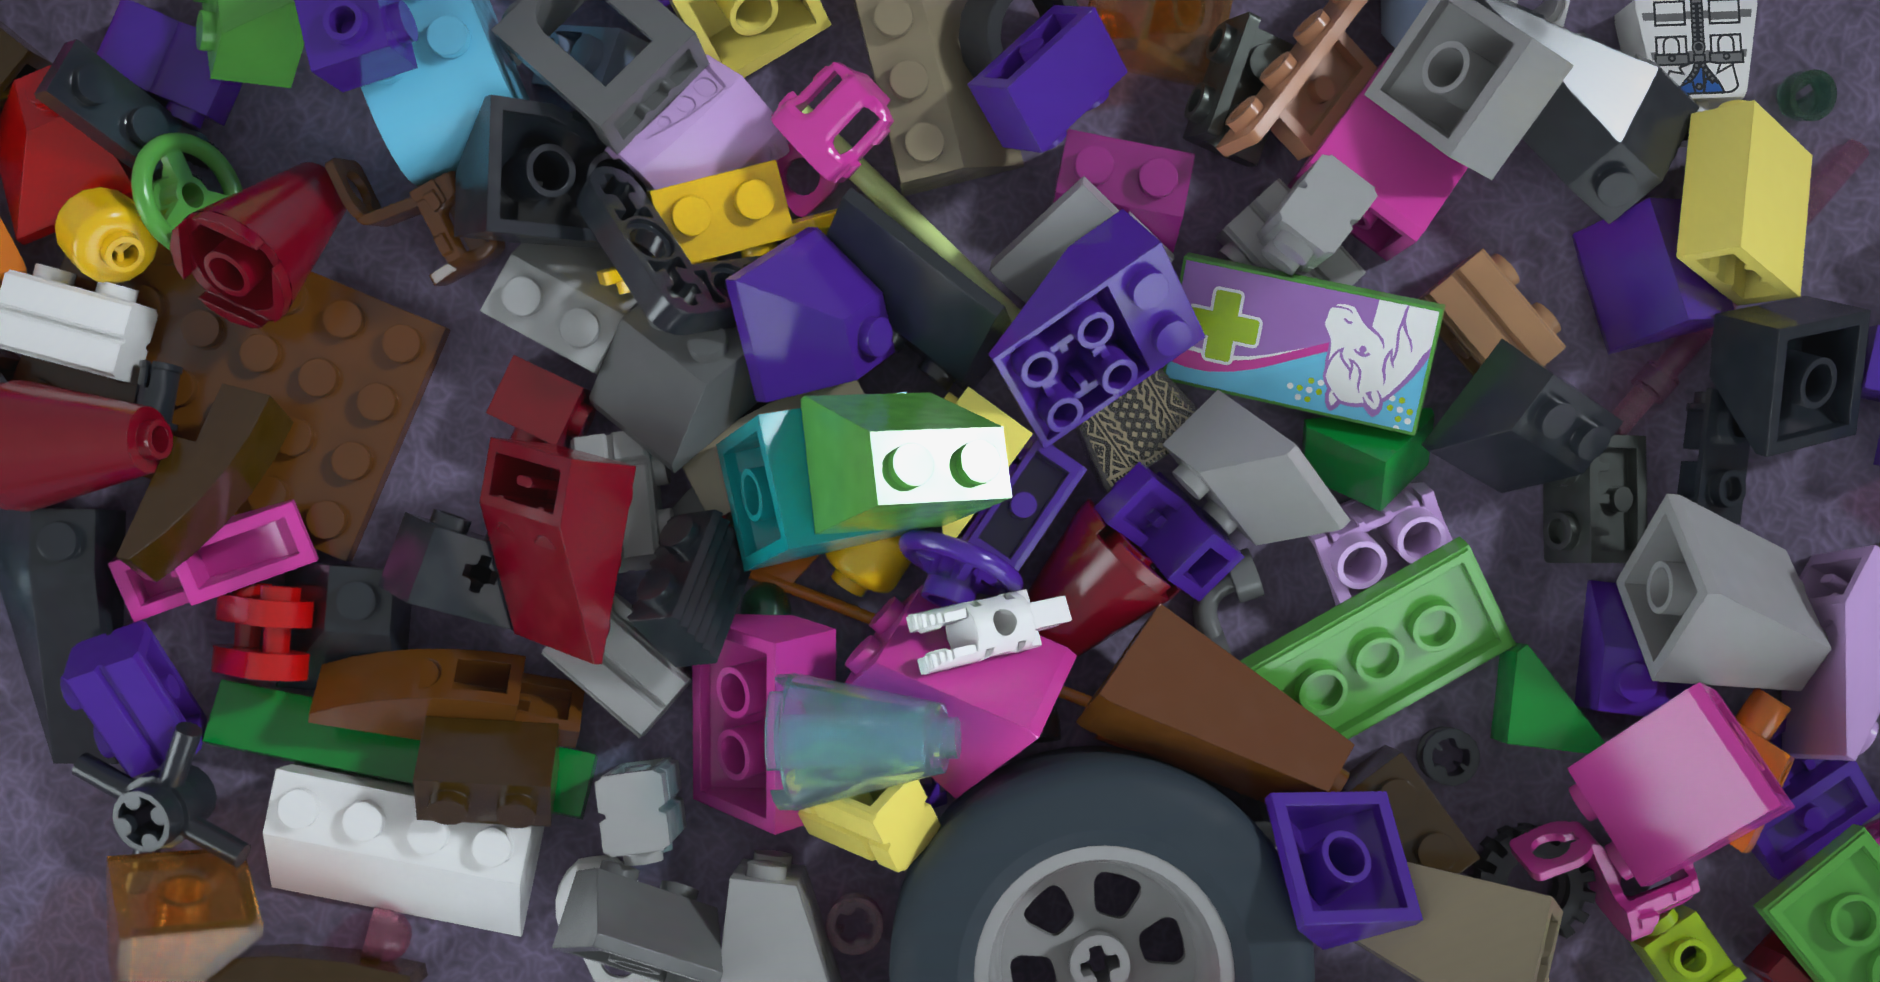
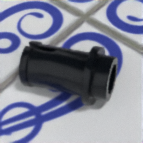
[134,360,183,433]

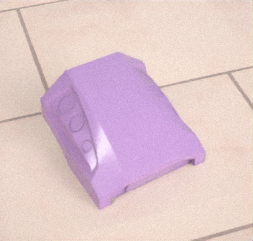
[605,55,789,191]
[1308,482,1453,606]

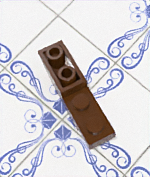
[308,649,585,748]

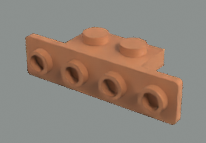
[1216,0,1377,160]

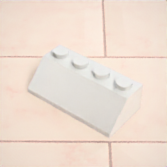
[263,762,544,937]

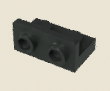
[1182,12,1294,167]
[1543,435,1647,563]

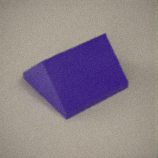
[1572,198,1735,355]
[1265,791,1423,950]

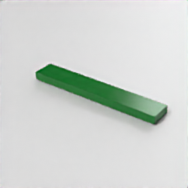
[202,679,598,820]

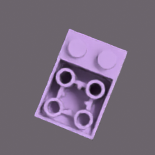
[1782,545,1880,761]

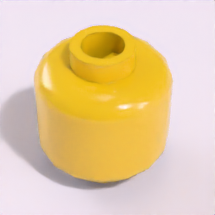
[55,187,158,284]
[825,535,911,597]

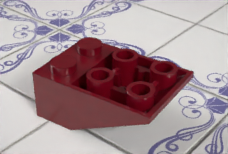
[479,437,636,664]

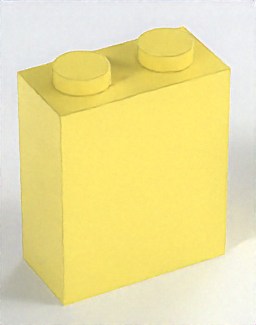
[1676,100,1813,306]

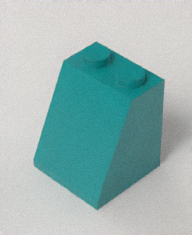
[716,391,921,572]

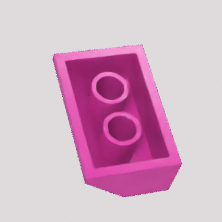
[692,614,837,835]

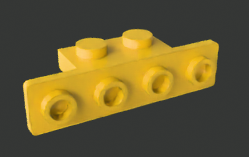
[596,160,838,294]

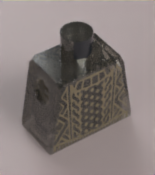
[1074,369,1198,494]

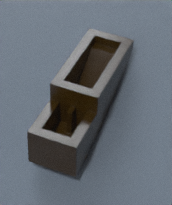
[116,383,294,582]

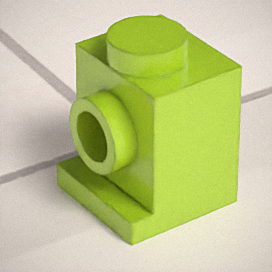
[1628,904,1746,982]

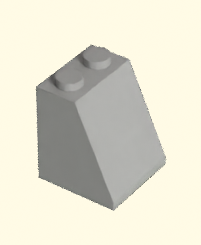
[1616,494,1831,691]
[721,850,843,982]

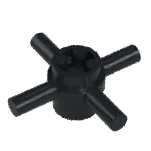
[72,722,251,895]

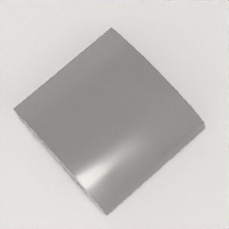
[989,176,1174,303]

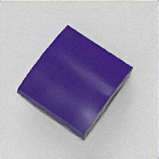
[1751,717,1880,880]

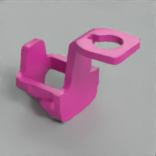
[771,62,894,217]
[1509,821,1700,942]

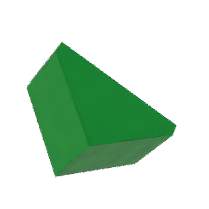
[1302,408,1435,512]
[1490,642,1605,754]

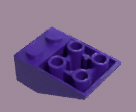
[988,209,1206,449]

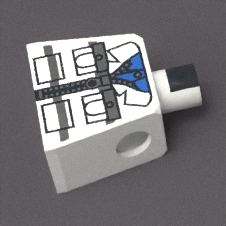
[1614,0,1757,148]

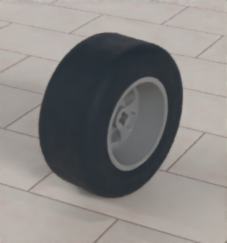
[889,746,1315,982]

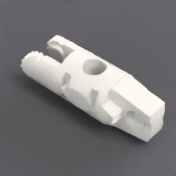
[906,589,1072,675]

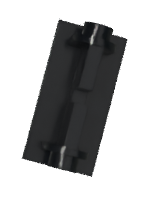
[1677,388,1750,524]

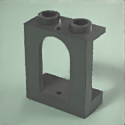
[491,0,710,155]

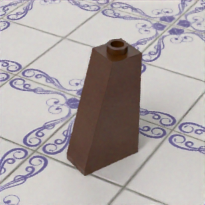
[1076,603,1355,804]

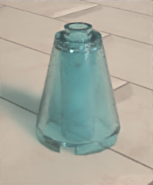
[765,673,961,811]

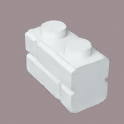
[0,263,158,384]

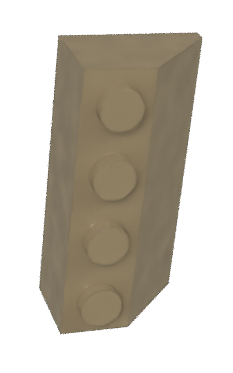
[854,0,1024,197]

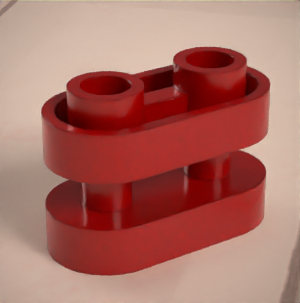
[211,582,314,681]

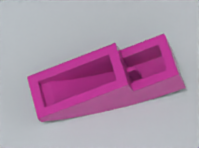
[108,499,319,622]

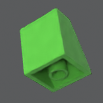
[800,392,1012,535]

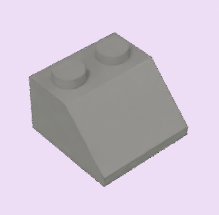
[1364,0,1574,180]
[480,243,639,375]
[1162,390,1351,546]

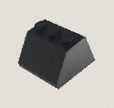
[826,187,1012,392]

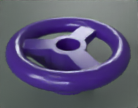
[898,530,1023,607]

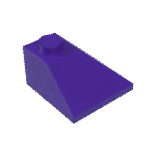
[725,227,896,403]
[1574,580,1695,717]

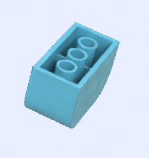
[361,0,529,187]

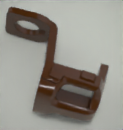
[325,158,506,286]

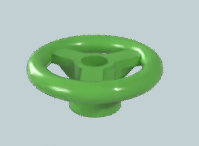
[131,132,243,251]

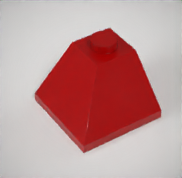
[0,65,133,245]

